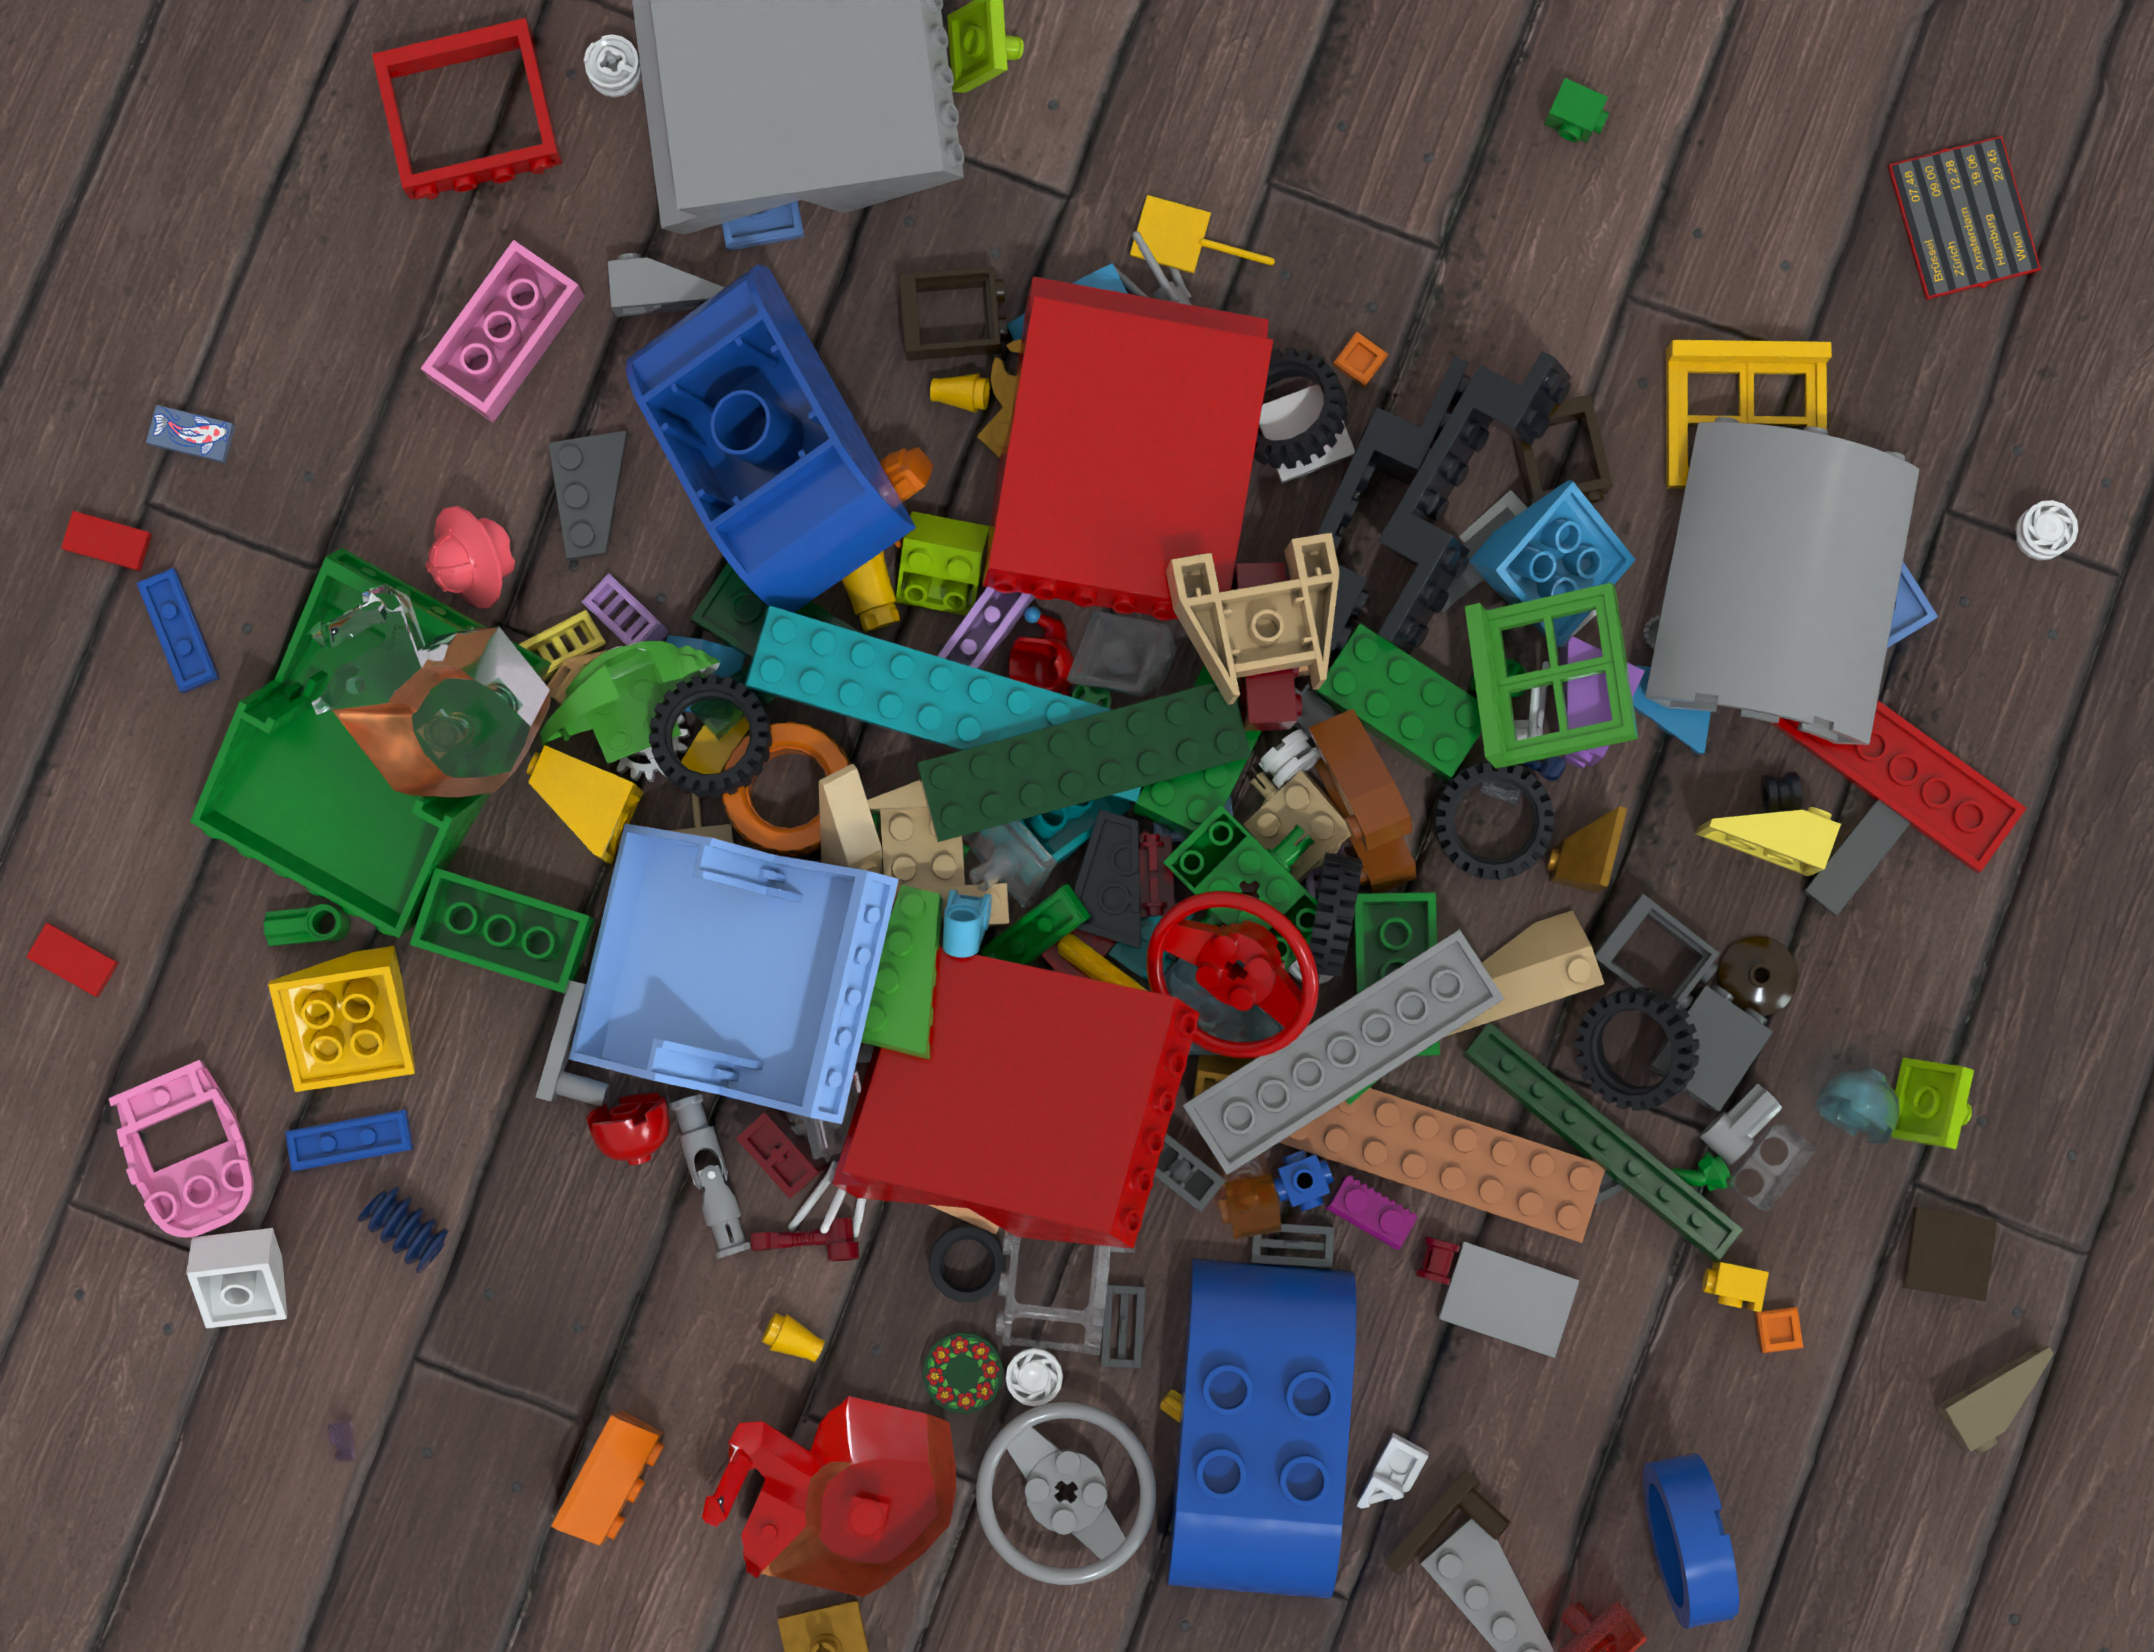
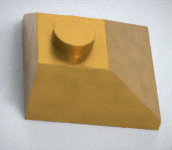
[1546,806,1627,893]

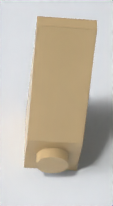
[819,764,882,874]

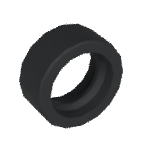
[929,1225,1006,1302]

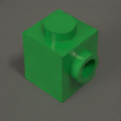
[1544,78,1610,143]

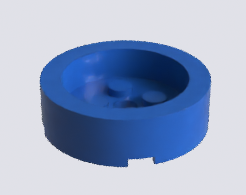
[1643,1453,1739,1629]

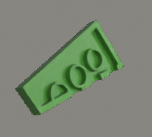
[861,885,943,1059]

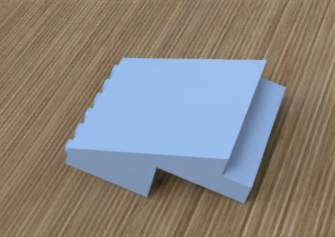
[569,824,899,1124]

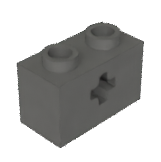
[1154,1133,1226,1213]

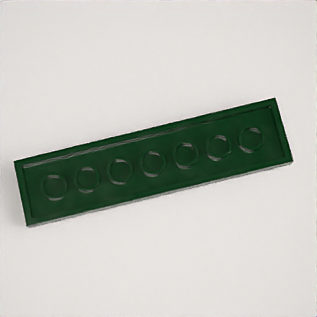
[916,682,1252,842]

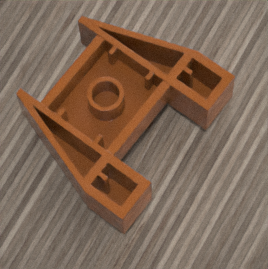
[1308,709,1417,894]

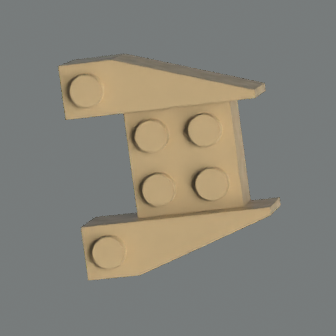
[1166,532,1340,705]
[867,780,1009,928]

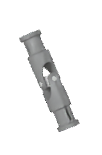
[668,1093,751,1259]

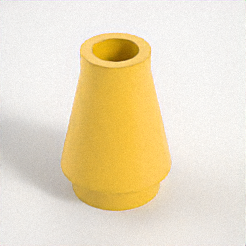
[930,373,990,413]
[761,1312,825,1362]

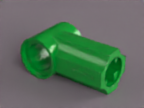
[263,904,351,947]

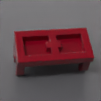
[736,1108,829,1199]

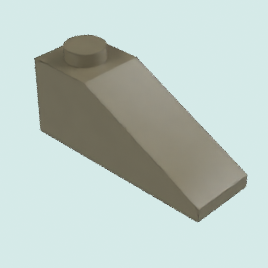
[1935,1345,2054,1454]

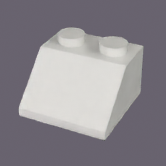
[186,1228,287,1328]

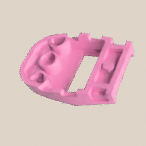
[109,1060,254,1238]

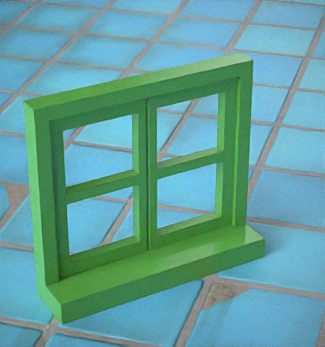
[1465,582,1638,769]

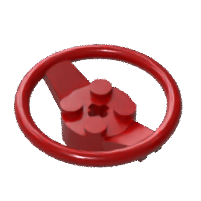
[1146,891,1319,1058]

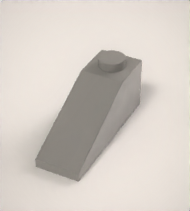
[608,253,725,317]

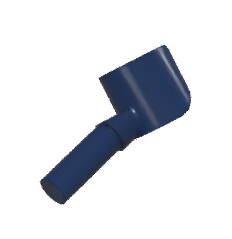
[1519,756,1566,781]

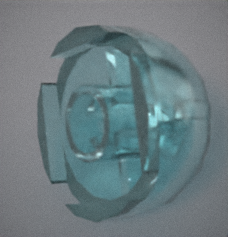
[1815,1068,1900,1144]

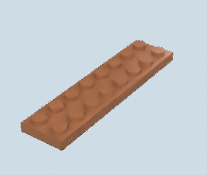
[1279,1088,1605,1243]

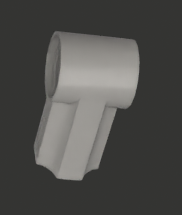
[1699,1083,1782,1166]

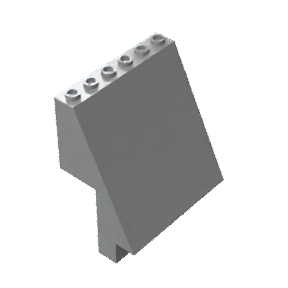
[632,0,964,235]

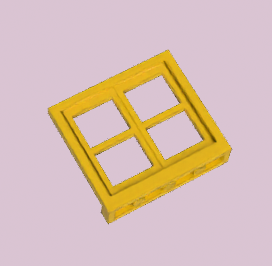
[1666,340,1832,489]

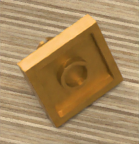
[777,1599,870,1652]

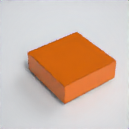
[1333,332,1389,388]
[1755,1307,1803,1353]

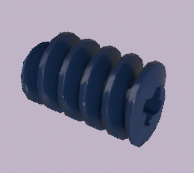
[357,1186,449,1274]

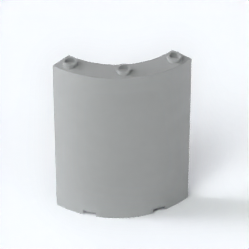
[1645,417,1920,745]

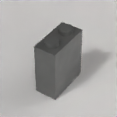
[1645,984,1773,1112]

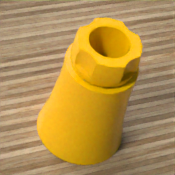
[842,551,900,633]

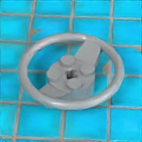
[976,1402,1156,1585]

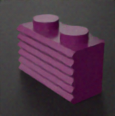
[1325,1175,1417,1250]

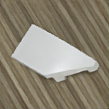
[1357,1433,1429,1509]

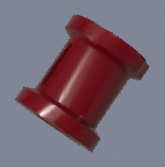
[1415,1236,1460,1285]

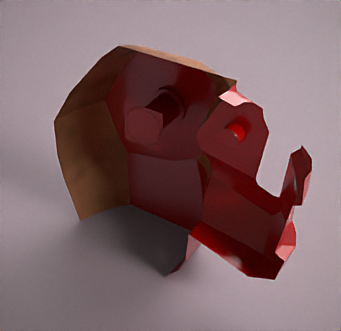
[701,1396,956,1597]

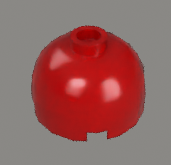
[586,1092,670,1165]

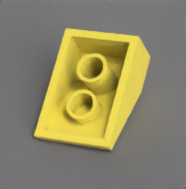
[1695,807,1841,876]

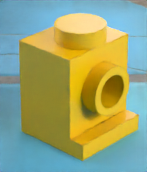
[1702,1261,1769,1312]

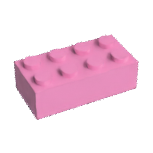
[420,240,585,423]

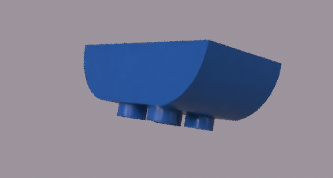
[1167,1258,1356,1599]

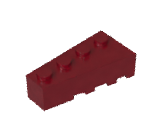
[1231,562,1302,731]

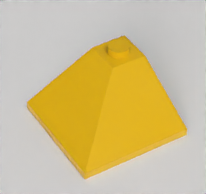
[268,946,415,1092]

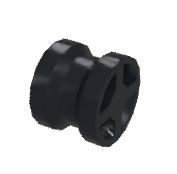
[1761,771,1802,813]

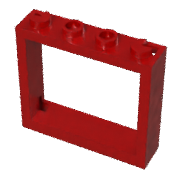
[372,18,563,200]

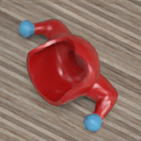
[1007,606,1076,697]

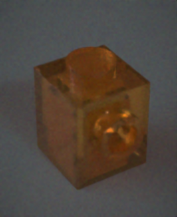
[1218,1174,1282,1239]

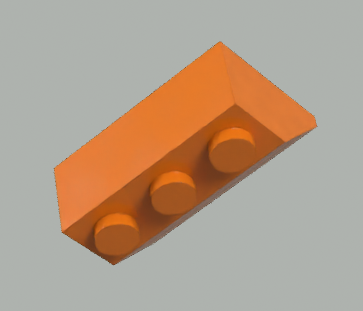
[551,1409,665,1546]

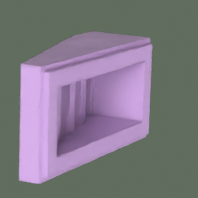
[581,573,669,645]

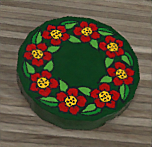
[922,1332,1004,1414]

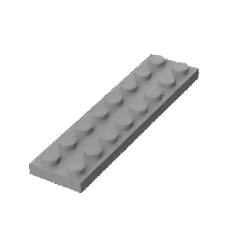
[1183,929,1505,1175]

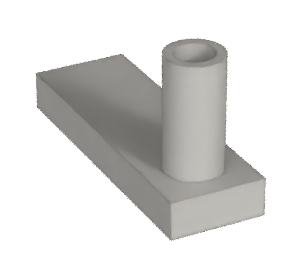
[536,981,610,1107]

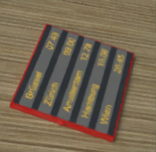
[1888,136,2041,300]

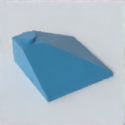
[1469,480,1636,648]

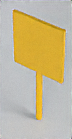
[1130,195,1275,274]

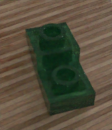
[690,665,776,740]

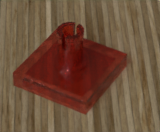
[1559,1601,1648,1652]

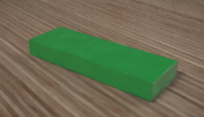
[979,884,1091,965]

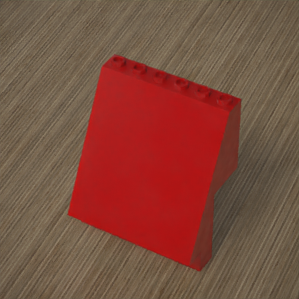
[983,277,1274,621]
[832,947,1200,1249]

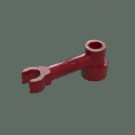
[750,1218,860,1261]

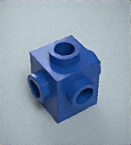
[1272,1150,1334,1212]

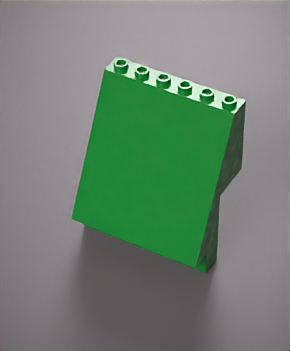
[190,548,551,938]

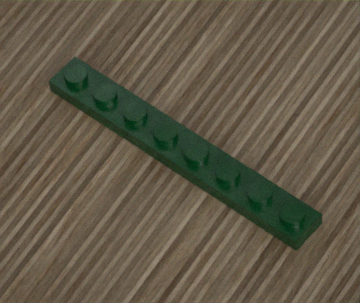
[1462,1022,1743,1263]

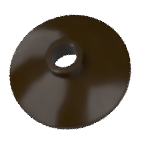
[1717,936,1798,1016]

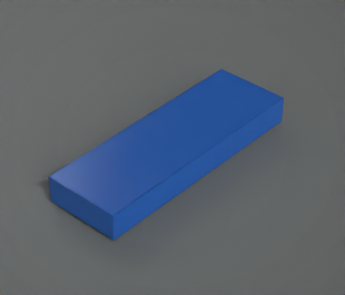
[136,568,220,694]
[285,1110,414,1171]

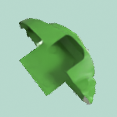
[540,641,721,764]

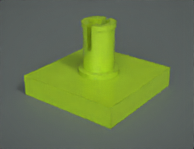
[947,0,1024,93]
[1885,1058,1974,1150]

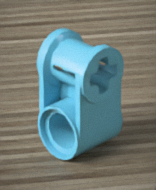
[943,889,992,957]

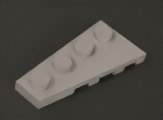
[1419,1518,1554,1652]

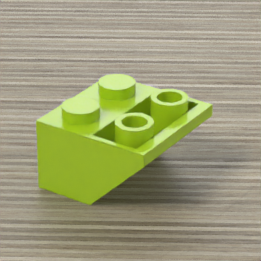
[896,511,990,616]

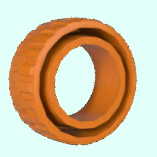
[722,721,851,857]

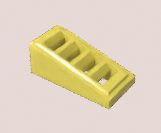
[518,610,606,682]

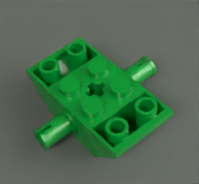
[1163,805,1318,970]

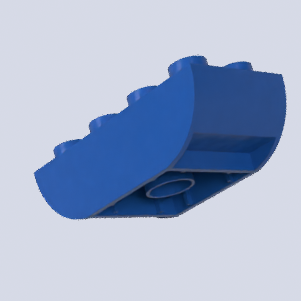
[626,265,916,613]

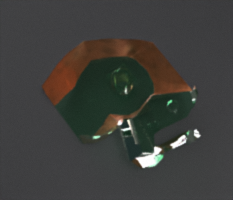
[305,584,551,797]

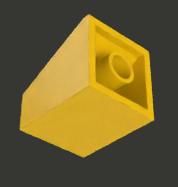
[527,745,644,865]

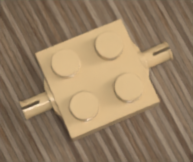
[1244,770,1351,883]

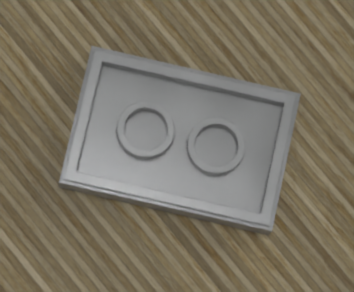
[1438,1241,1580,1358]

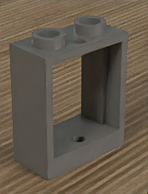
[1594,894,1720,1011]

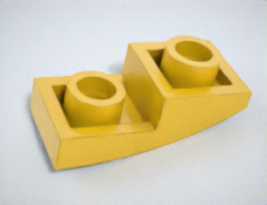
[681,701,750,774]

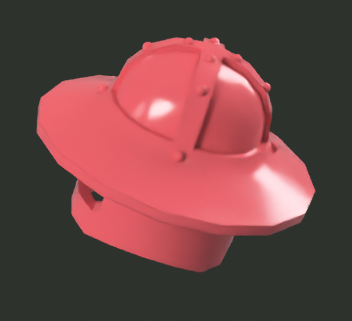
[425,506,515,609]

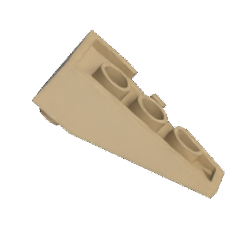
[1446,910,1605,1037]

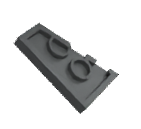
[549,430,629,561]

